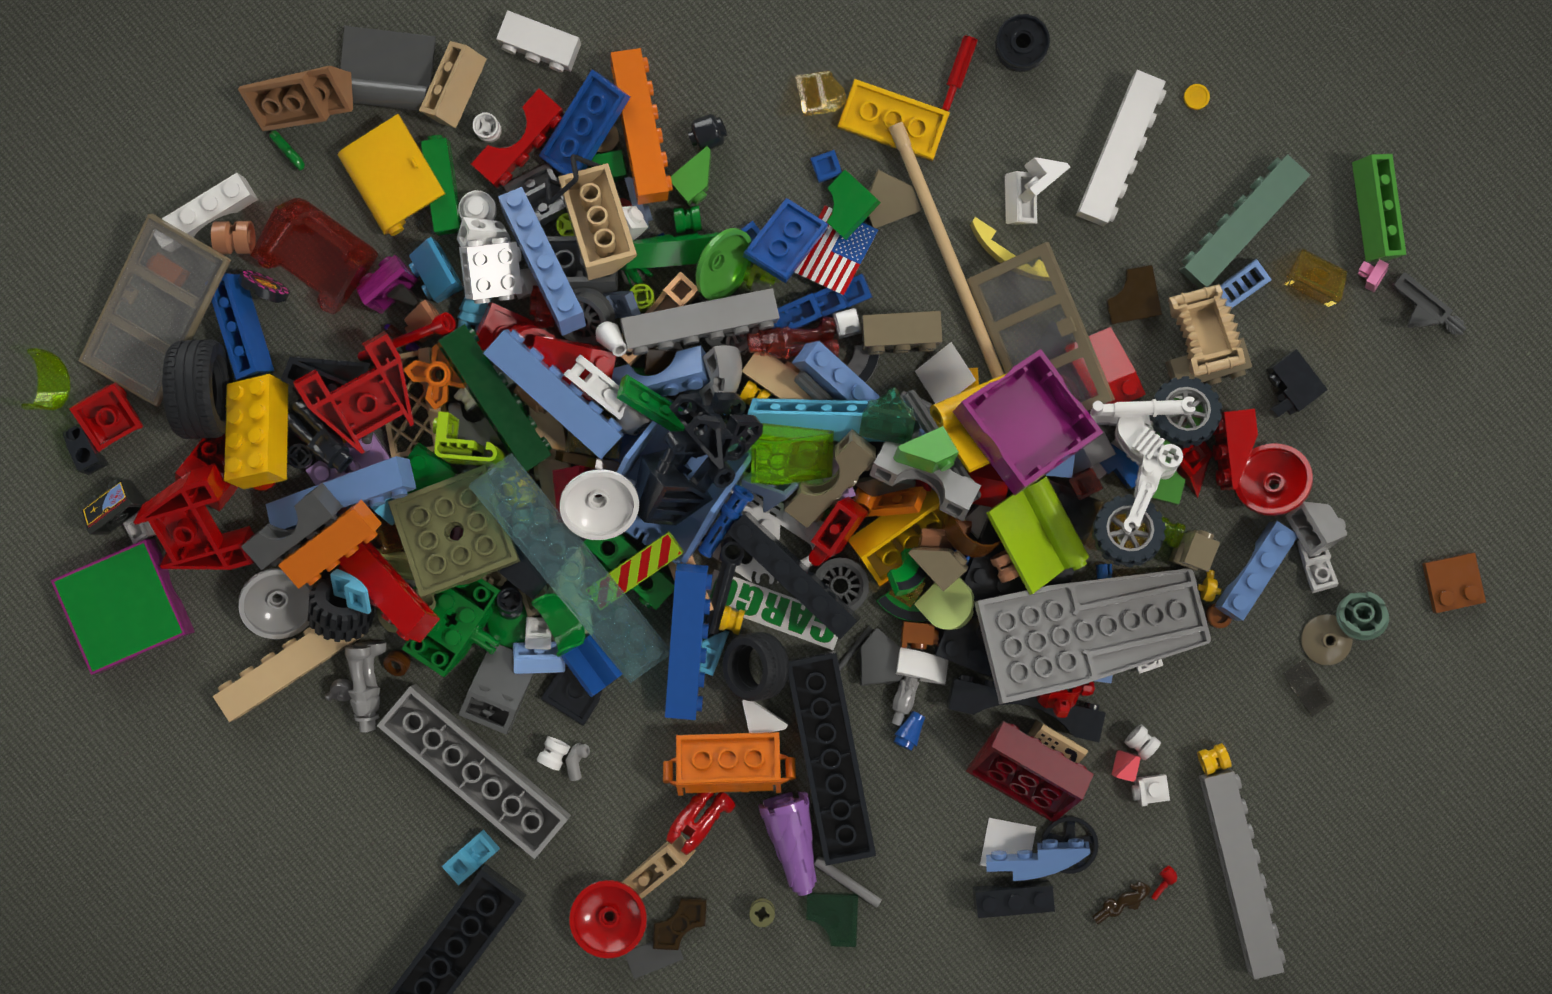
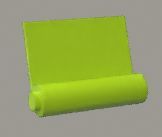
[986,475,1089,595]

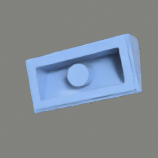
[513,642,565,674]

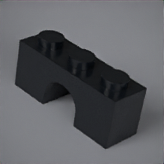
[973,880,1055,918]

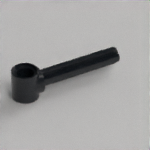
[705,536,744,635]

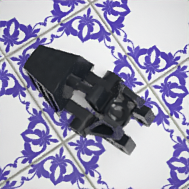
[635,392,763,526]

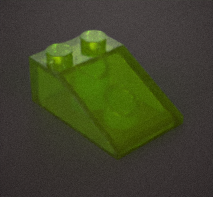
[751,423,834,485]

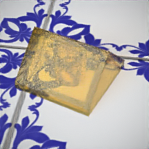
[1284,248,1347,307]

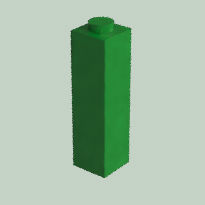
[421,135,462,236]

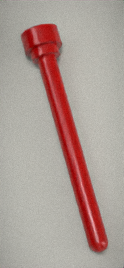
[357,312,456,361]

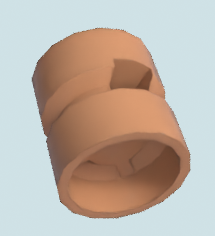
[211,221,256,255]

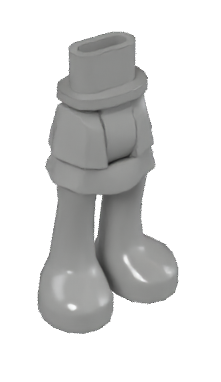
[345,641,386,732]

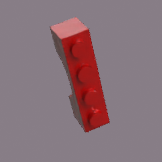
[471,88,565,189]

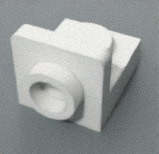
[1132,774,1170,807]

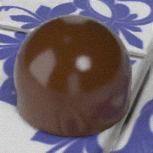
[383,650,411,676]

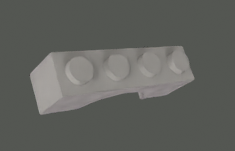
[869,439,981,521]

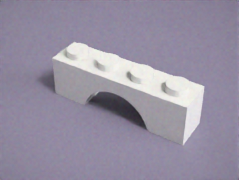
[154,173,258,252]

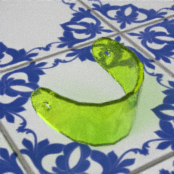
[21,348,70,410]

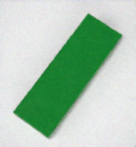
[617,374,685,432]

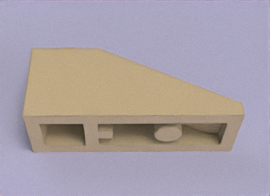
[622,835,696,899]

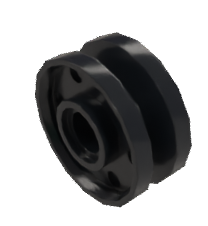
[995,14,1050,72]

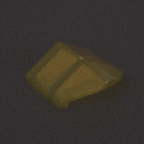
[795,70,847,117]

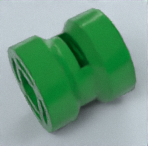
[674,205,702,234]

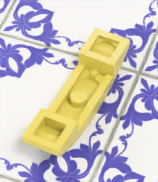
[970,217,1051,281]

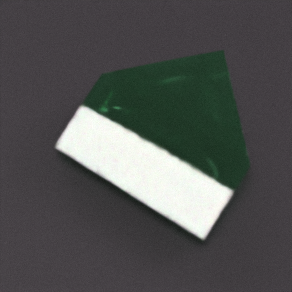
[859,387,915,444]

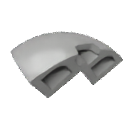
[699,345,742,405]

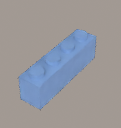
[792,341,885,401]

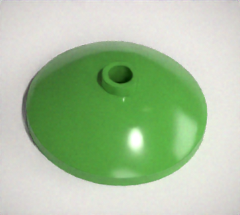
[695,228,752,301]

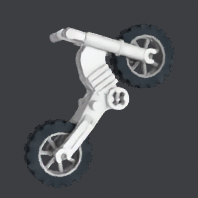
[1090,376,1222,568]

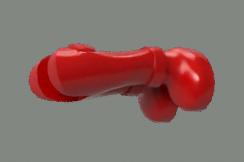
[666,792,736,855]

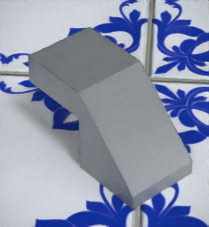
[1073,431,1116,475]

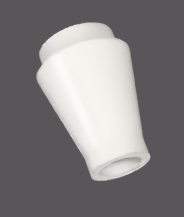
[596,321,627,356]

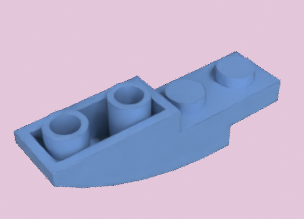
[986,838,1090,881]

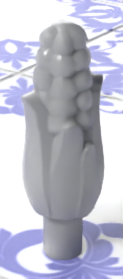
[891,676,919,726]

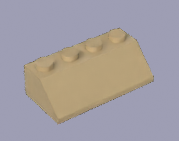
[558,163,637,281]

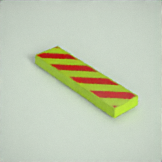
[586,531,684,610]

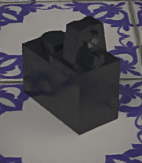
[1266,349,1328,418]

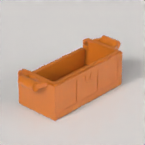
[663,732,796,796]

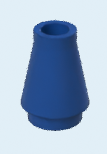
[893,711,925,751]

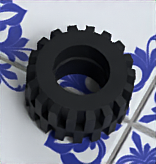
[308,576,375,642]

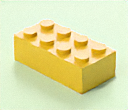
[224,374,288,489]

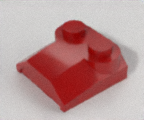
[69,382,143,452]

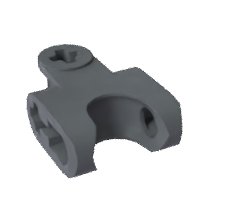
[448,402,503,471]

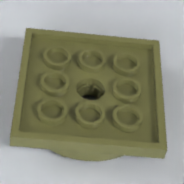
[388,465,520,599]

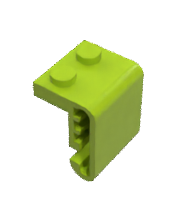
[433,411,506,468]

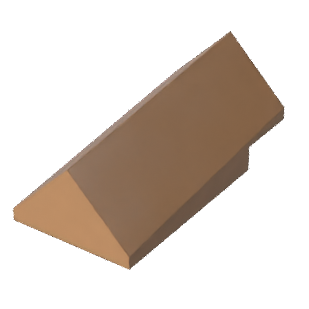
[238,66,353,131]

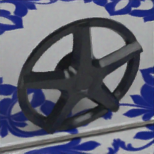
[1041,816,1099,874]

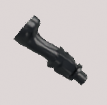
[287,398,353,473]

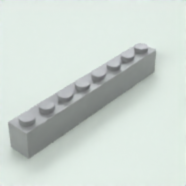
[1199,768,1286,980]

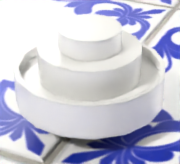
[458,190,497,220]

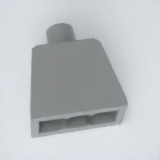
[1285,502,1347,557]

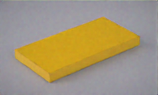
[837,79,950,162]

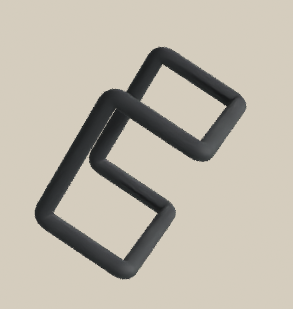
[544,154,612,204]

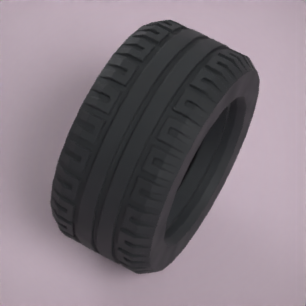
[162,339,233,439]

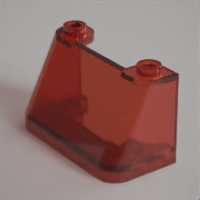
[250,198,378,315]

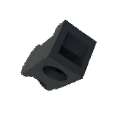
[63,424,109,475]

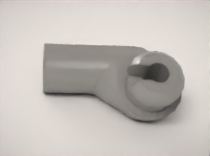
[566,743,590,781]

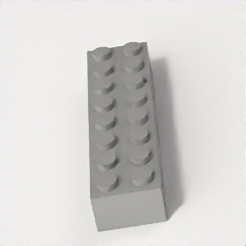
[377,684,571,859]

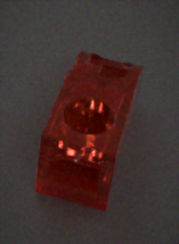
[1069,467,1103,500]

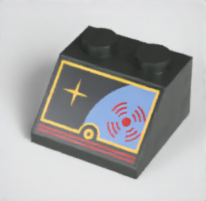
[81,479,147,535]

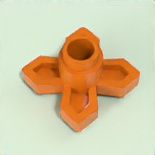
[404,344,465,410]

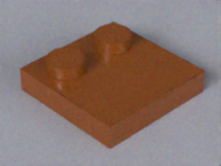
[1422,553,1486,613]

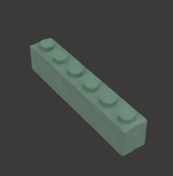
[1179,154,1310,289]

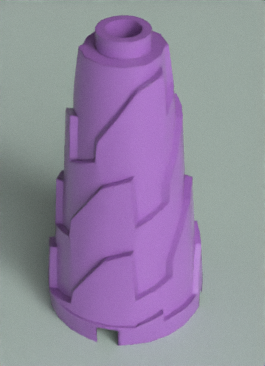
[758,792,817,896]

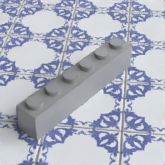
[620,288,780,356]

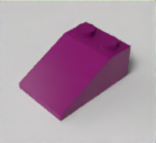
[356,255,419,314]

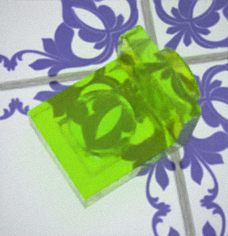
[743,264,781,290]

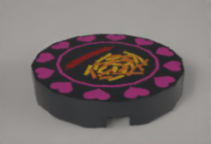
[238,270,290,303]

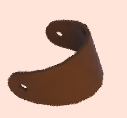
[944,514,1002,558]

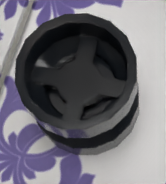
[287,443,318,469]
[497,587,523,620]

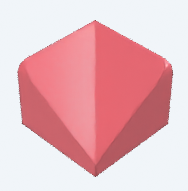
[1111,750,1141,782]

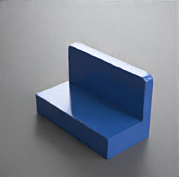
[561,633,623,697]

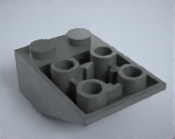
[459,644,534,734]

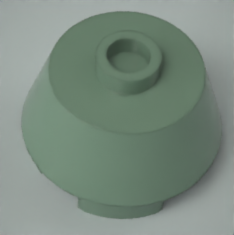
[1336,592,1389,641]

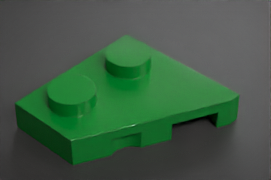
[407,443,459,494]

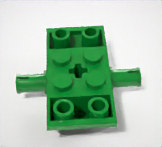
[402,578,501,677]

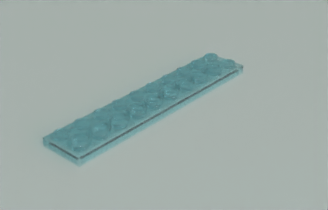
[469,453,670,683]

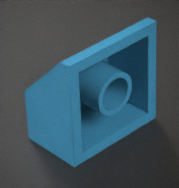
[409,237,464,303]

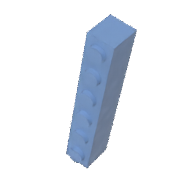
[498,187,586,336]
[483,329,624,459]
[266,456,416,529]

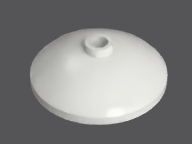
[560,469,639,540]

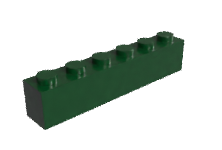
[437,324,552,474]

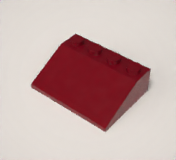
[966,721,1094,822]

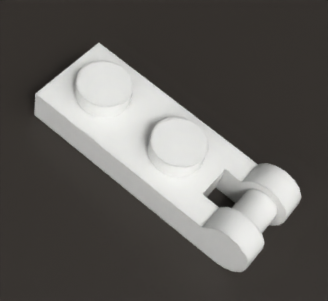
[564,354,627,420]

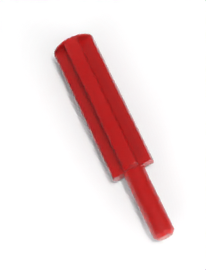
[942,35,978,111]

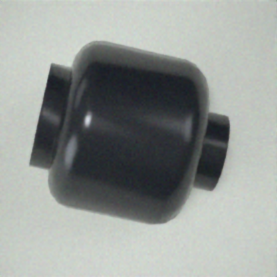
[688,114,728,150]

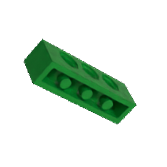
[582,534,675,610]

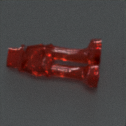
[747,317,839,359]

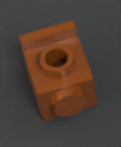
[900,621,939,649]

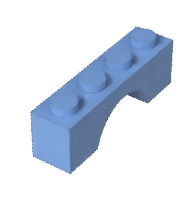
[611,345,711,397]
[1215,521,1297,621]

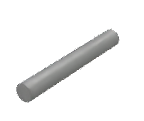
[814,856,882,908]

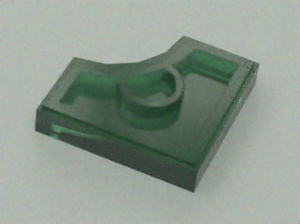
[806,893,858,947]

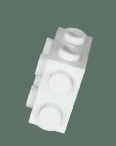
[459,237,524,304]

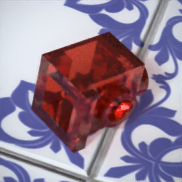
[529,285,555,328]

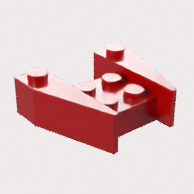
[293,331,414,454]
[134,463,254,570]

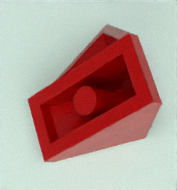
[1172,441,1213,498]

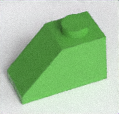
[671,146,711,206]
[893,426,959,473]

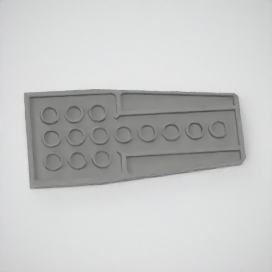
[974,568,1211,705]

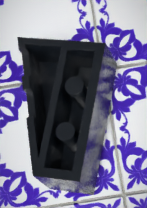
[280,357,375,392]

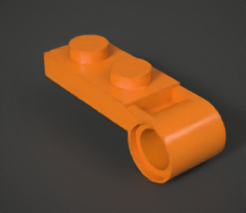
[853,486,927,517]

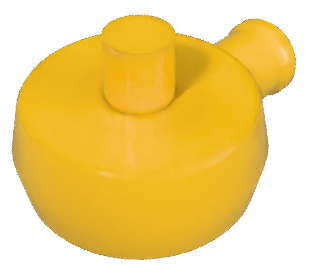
[1197,570,1221,601]

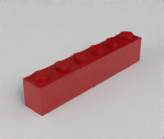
[338,541,440,643]

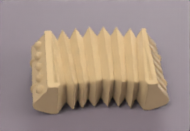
[1169,284,1245,377]

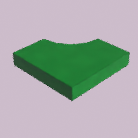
[827,170,881,240]

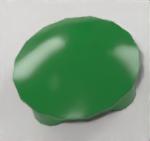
[488,603,538,648]

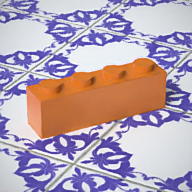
[278,499,382,589]

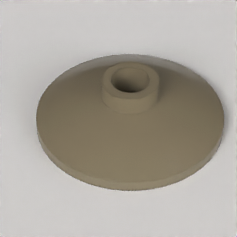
[1301,614,1353,665]

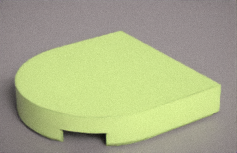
[914,577,974,630]

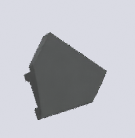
[857,628,903,686]

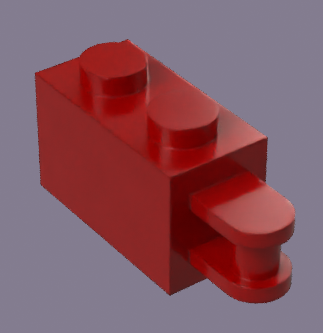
[809,496,868,566]

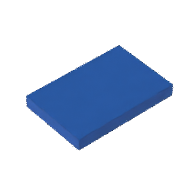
[743,198,829,284]

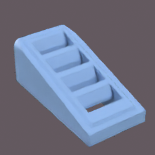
[1220,259,1272,309]

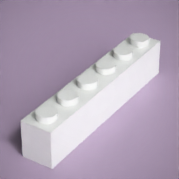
[1076,70,1166,227]

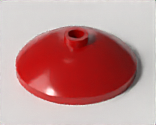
[1235,443,1313,515]
[569,880,647,958]

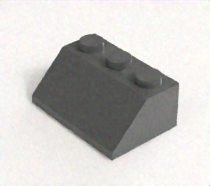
[539,236,618,296]

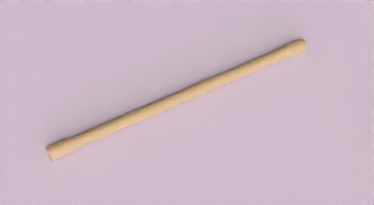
[889,122,1004,379]

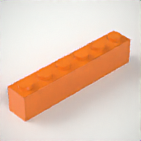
[610,48,673,205]

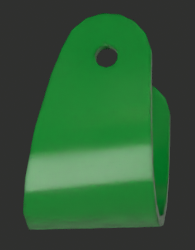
[531,593,585,657]

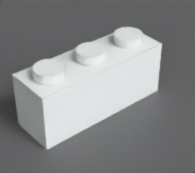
[496,10,581,72]

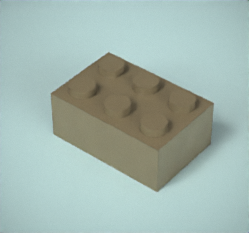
[860,311,942,355]

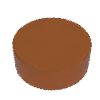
[1206,603,1232,628]

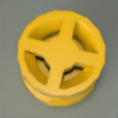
[719,605,745,635]

